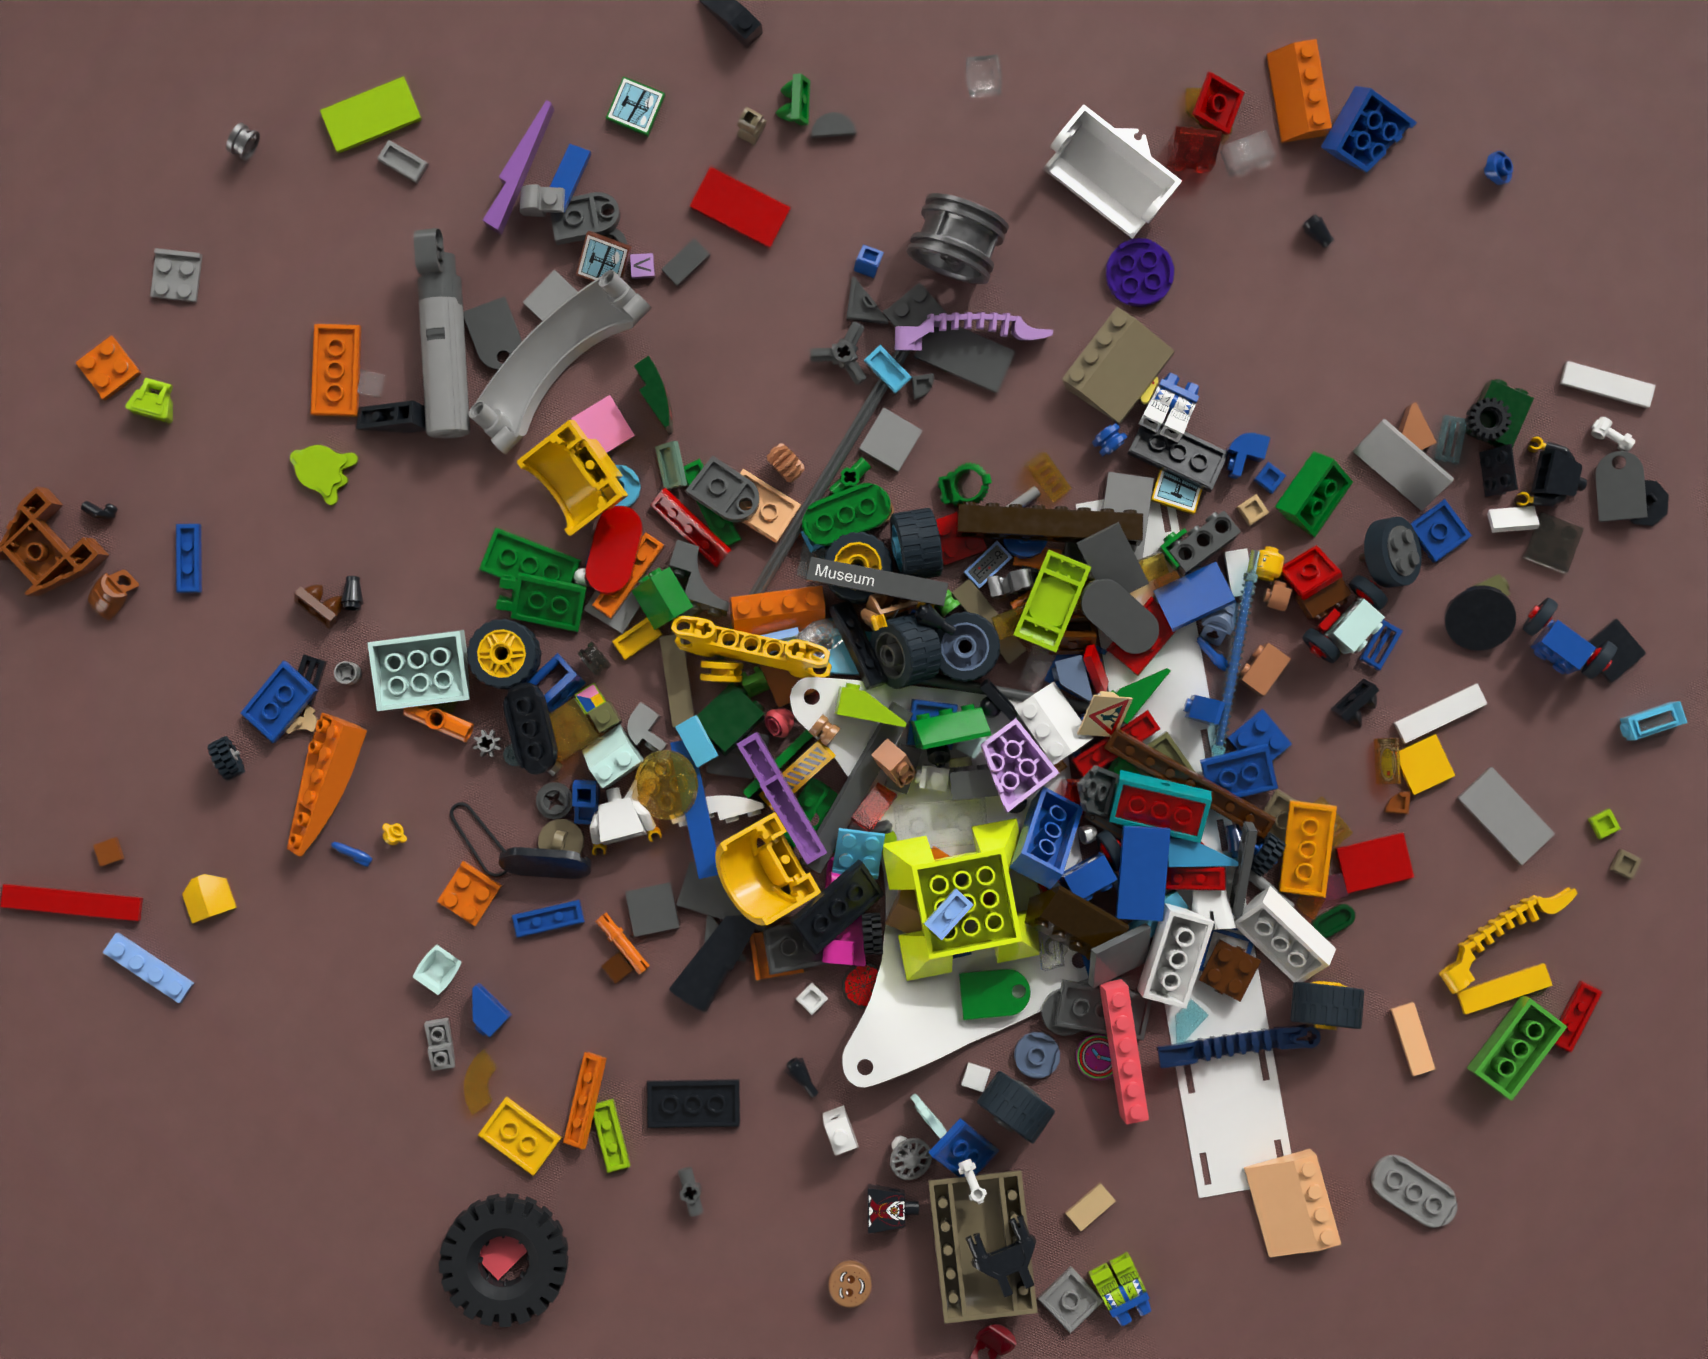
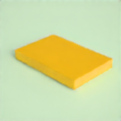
[478,1096,562,1176]

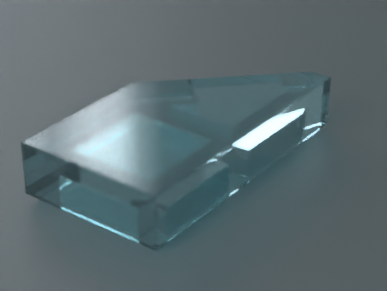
[1175,998,1208,1043]

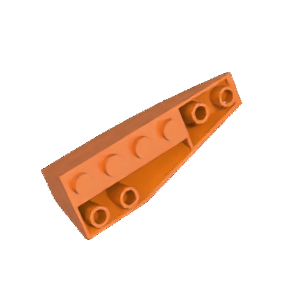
[287,712,367,857]

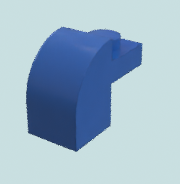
[1226,433,1270,479]
[572,780,600,824]

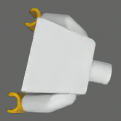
[589,787,662,856]

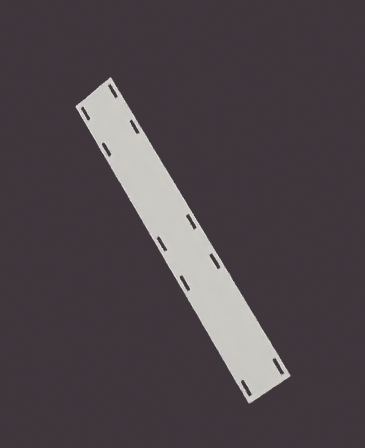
[1076,491,1291,1198]

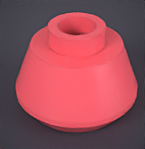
[765,708,794,738]

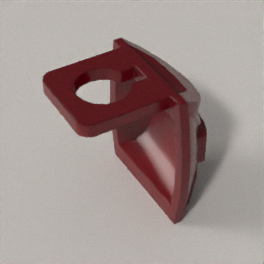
[969,1324,1017,1359]

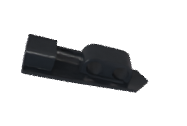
[669,914,756,1012]

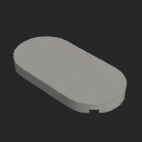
[1371,1155,1457,1228]

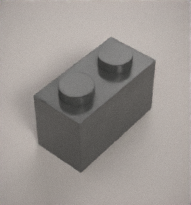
[949,764,999,800]

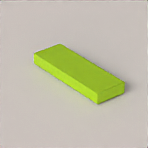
[593,1099,631,1173]

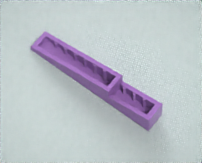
[482,100,554,235]
[737,731,827,865]

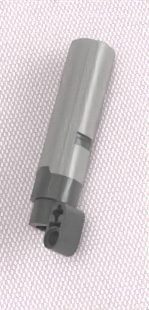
[414,228,470,438]

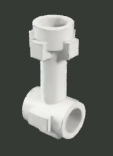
[1591,417,1635,452]
[958,1159,987,1205]

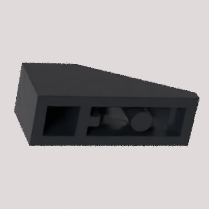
[699,0,763,49]
[356,400,426,433]

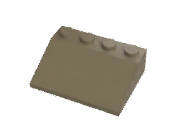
[1062,307,1175,425]

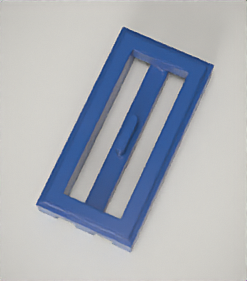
[1359,619,1403,671]

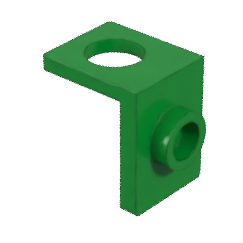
[1158,528,1188,571]

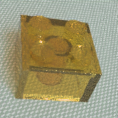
[549,698,602,762]

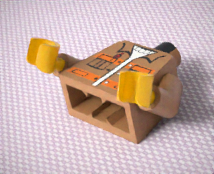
[861,594,934,631]

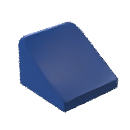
[854,244,884,278]

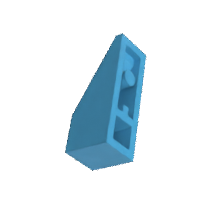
[1168,836,1238,867]

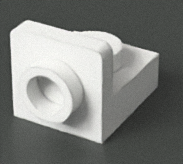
[915,764,950,792]

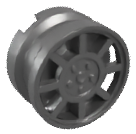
[226,123,260,160]

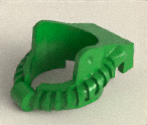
[937,462,992,507]

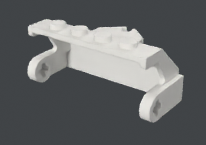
[1043,105,1182,239]

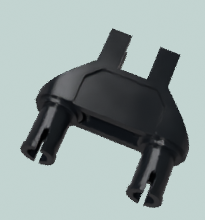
[965,1215,1036,1297]

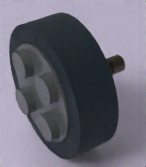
[1359,517,1421,588]

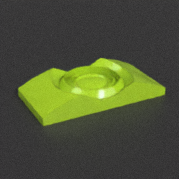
[1013,549,1091,653]

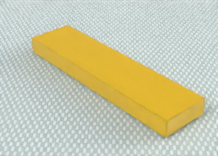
[1456,963,1553,1015]

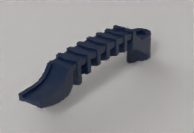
[1156,1024,1321,1068]

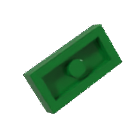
[775,73,810,126]

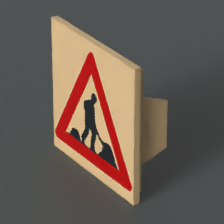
[1077,691,1133,737]

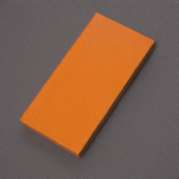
[311,324,361,417]

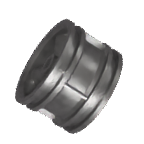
[906,193,1009,284]

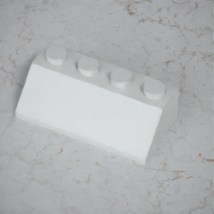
[1234,886,1336,982]
[1137,903,1214,1009]

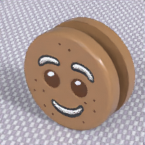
[829,1260,872,1308]

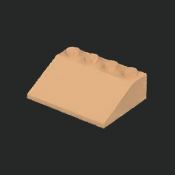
[1244,1149,1341,1257]

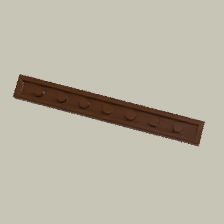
[1104,727,1276,839]

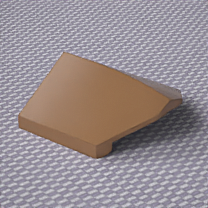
[885,890,922,933]

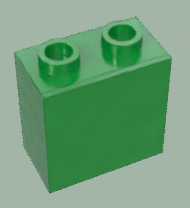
[631,567,693,630]

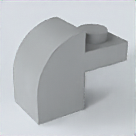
[519,184,565,217]
[628,702,668,753]

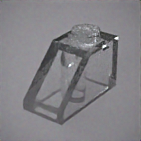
[796,617,843,658]

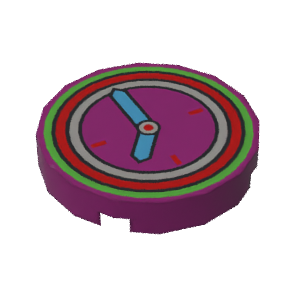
[1075,1033,1113,1080]

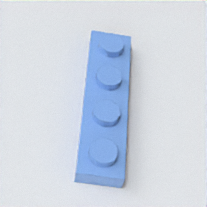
[103,933,195,1003]

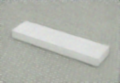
[1560,361,1656,408]
[1394,683,1487,743]

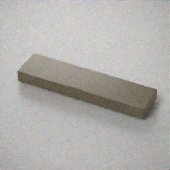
[952,578,1027,664]
[659,634,695,727]

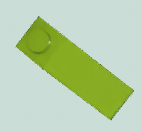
[834,683,906,727]

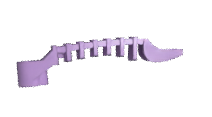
[895,312,1053,351]

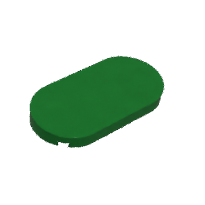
[802,483,891,546]

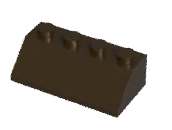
[1025,885,1129,960]

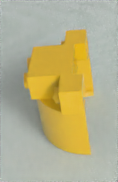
[517,420,628,536]
[715,812,821,926]

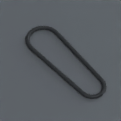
[450,802,507,877]

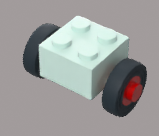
[1302,575,1388,663]

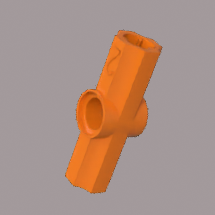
[403,705,474,742]

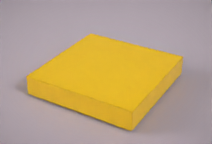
[1396,734,1455,795]

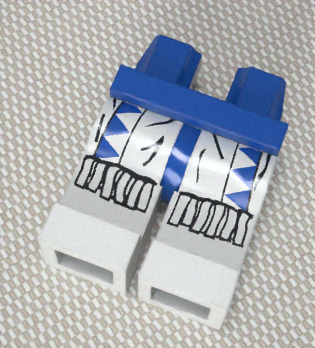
[1138,372,1199,443]

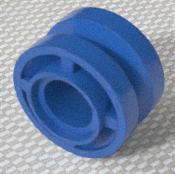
[1091,423,1128,457]

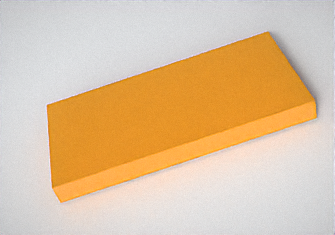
[1279,800,1337,898]

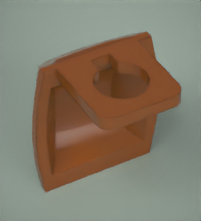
[88,570,139,620]

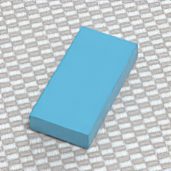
[864,344,912,394]
[675,715,719,767]

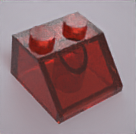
[1166,126,1222,173]

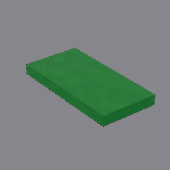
[479,527,581,583]

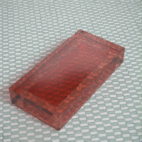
[851,782,897,832]

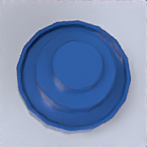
[1484,151,1513,186]

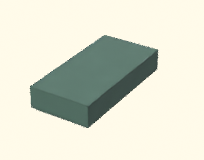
[655,441,688,491]

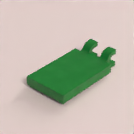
[495,572,587,632]

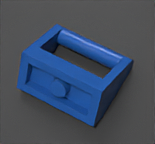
[527,653,586,714]

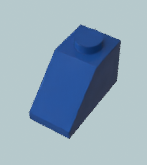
[1183,695,1226,725]
[472,983,512,1037]

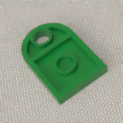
[959,969,1031,1020]

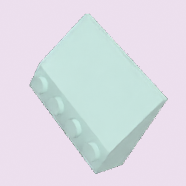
[368,630,470,711]

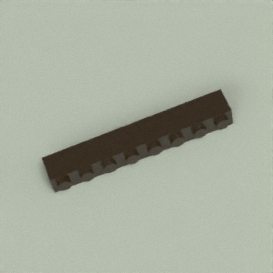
[956,502,1143,546]

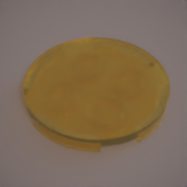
[635,750,698,820]

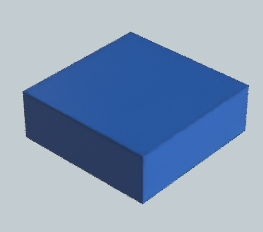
[1253,462,1286,494]

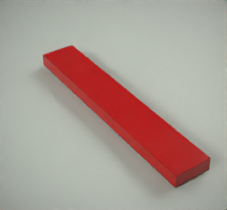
[0,884,143,921]

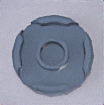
[1014,1032,1060,1079]

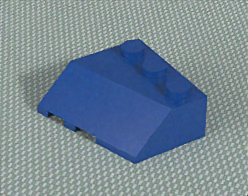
[1321,86,1417,172]

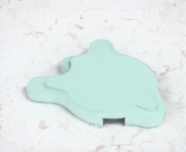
[910,1093,947,1139]

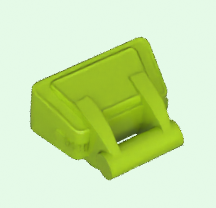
[125,378,173,423]

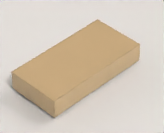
[1065,1182,1116,1231]

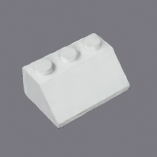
[1014,682,1093,765]

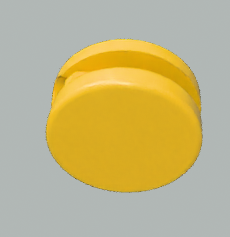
[700,660,743,682]

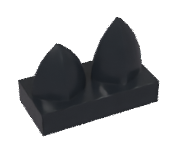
[1330,678,1380,727]

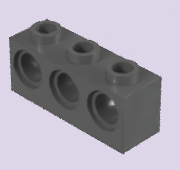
[1169,511,1241,577]

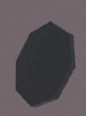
[1630,480,1669,526]

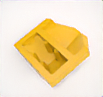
[182,874,237,924]

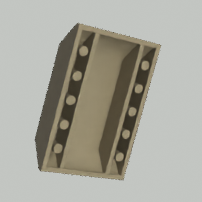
[928,1170,1038,1324]

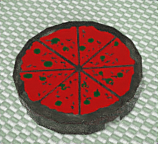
[842,962,879,1009]

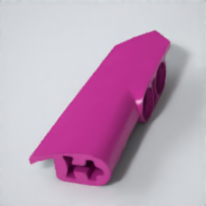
[822,856,866,966]

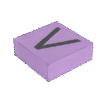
[630,253,655,279]

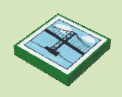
[606,76,666,137]

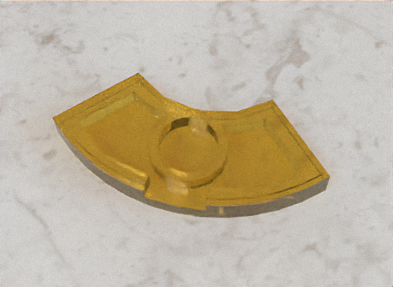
[464,1049,498,1115]

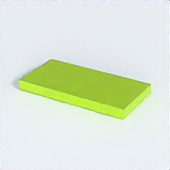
[320,76,422,154]

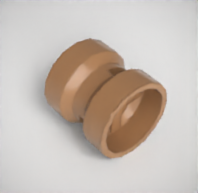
[809,714,841,747]

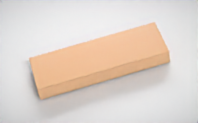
[1390,1002,1435,1076]

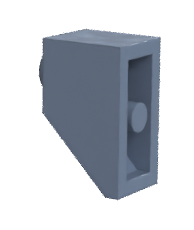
[1051,655,1093,702]

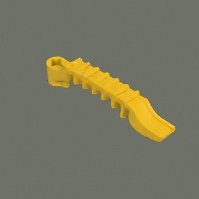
[1439,887,1578,994]

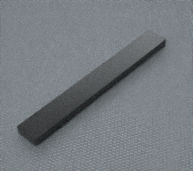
[800,701,913,874]

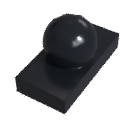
[979,678,1018,721]

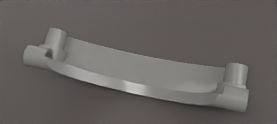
[469,270,652,455]

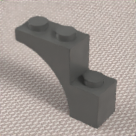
[669,540,730,617]

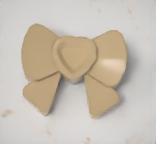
[286,705,318,734]

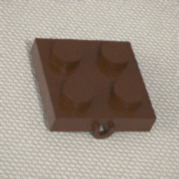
[1199,939,1261,1002]

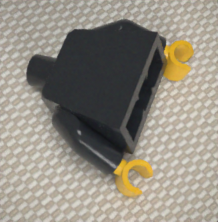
[1516,436,1587,506]

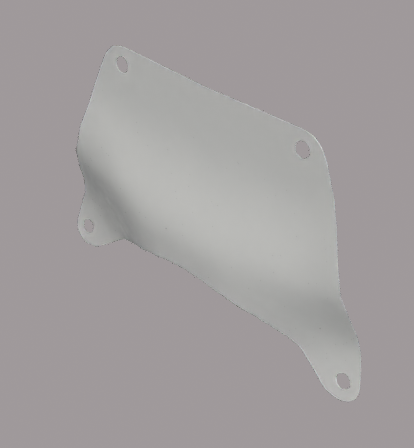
[790,677,1089,1088]

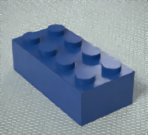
[1009,786,1083,889]

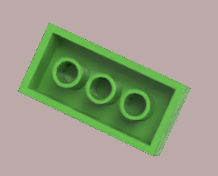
[1467,996,1567,1101]

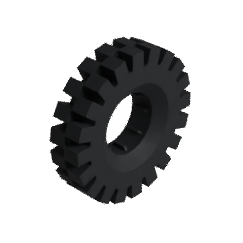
[439,1193,569,1327]

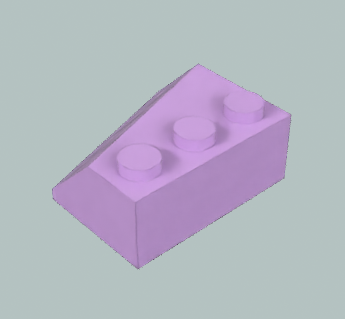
[980,718,1059,813]

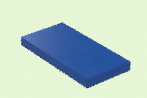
[1115,825,1171,921]

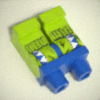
[1088,1252,1151,1326]

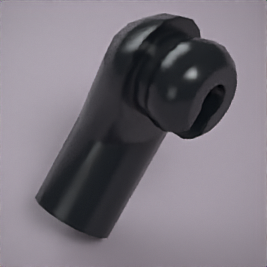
[81,501,118,519]

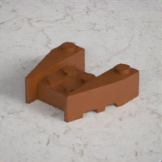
[0,486,109,596]

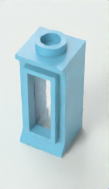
[1620,701,1688,740]

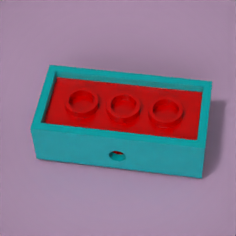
[1109,770,1212,843]

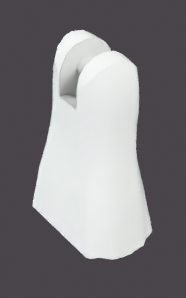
[1191,866,1236,930]

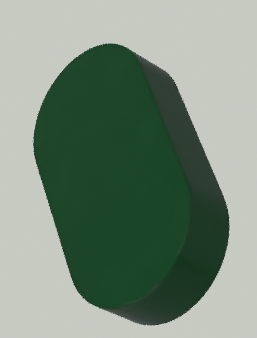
[1311,904,1355,938]

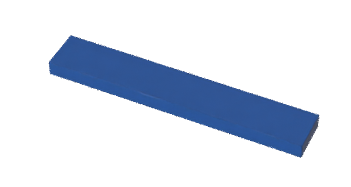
[670,740,718,879]

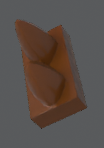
[294,585,343,629]

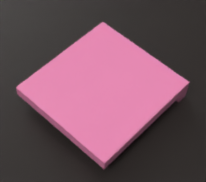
[571,395,635,453]

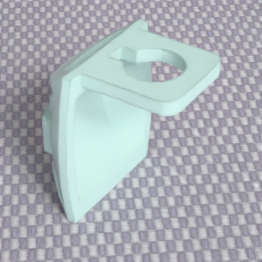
[413,945,462,995]

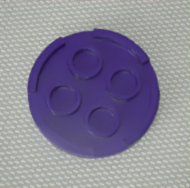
[1105,238,1174,307]

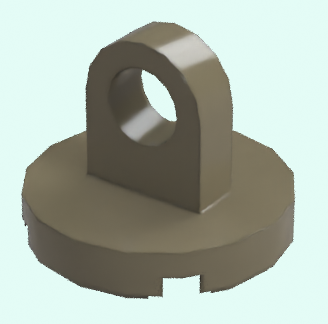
[538,819,585,854]

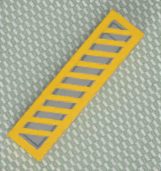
[759,739,836,812]

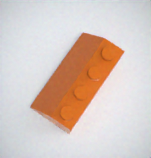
[1266,39,1332,143]
[729,585,825,636]

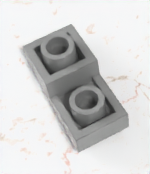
[424,1018,455,1071]

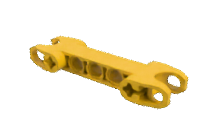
[671,616,832,678]

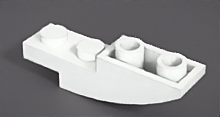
[670,795,765,827]

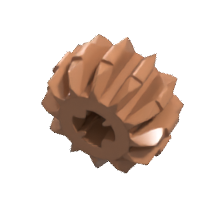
[767,443,805,482]

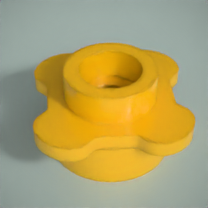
[382,823,407,845]

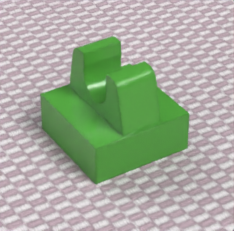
[742,667,770,698]

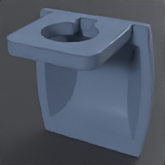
[1199,602,1238,646]

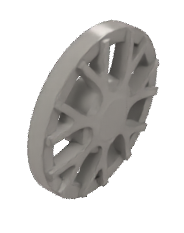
[890,1138,932,1180]

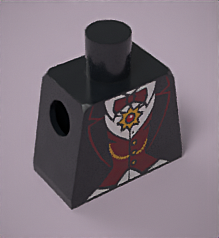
[868,1184,919,1233]

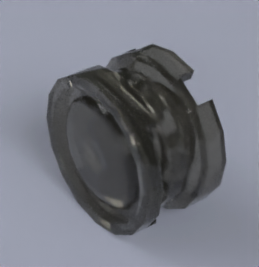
[577,641,612,678]

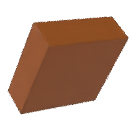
[93,837,125,867]

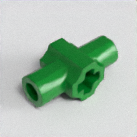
[829,457,871,494]

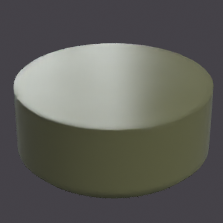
[949,757,973,768]

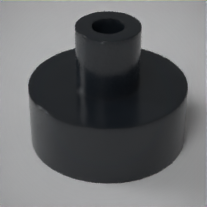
[927,745,951,768]

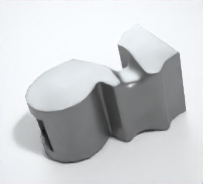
[987,569,1034,599]

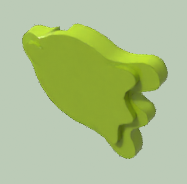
[290,445,359,506]

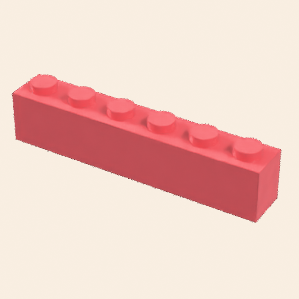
[1099,979,1149,1125]

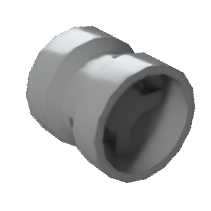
[334,661,362,685]

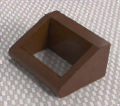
[1049,615,1097,655]

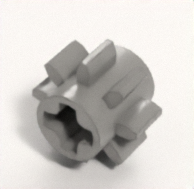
[473,730,502,757]

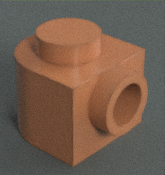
[1263,580,1292,612]

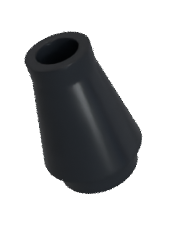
[1302,213,1334,248]
[340,576,364,611]

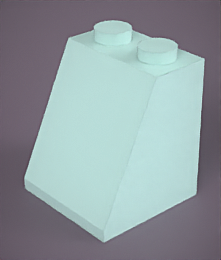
[582,724,645,789]

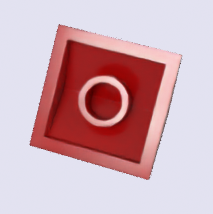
[1192,71,1245,135]

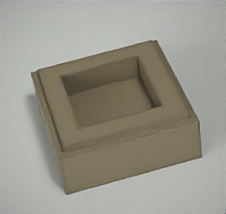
[1609,849,1642,880]

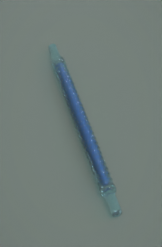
[1211,550,1260,757]

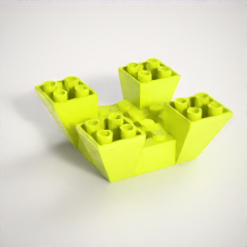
[882,818,1043,981]

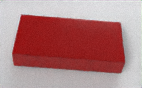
[1315,608,1341,634]
[1083,644,1109,694]

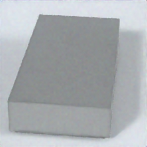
[377,140,429,184]

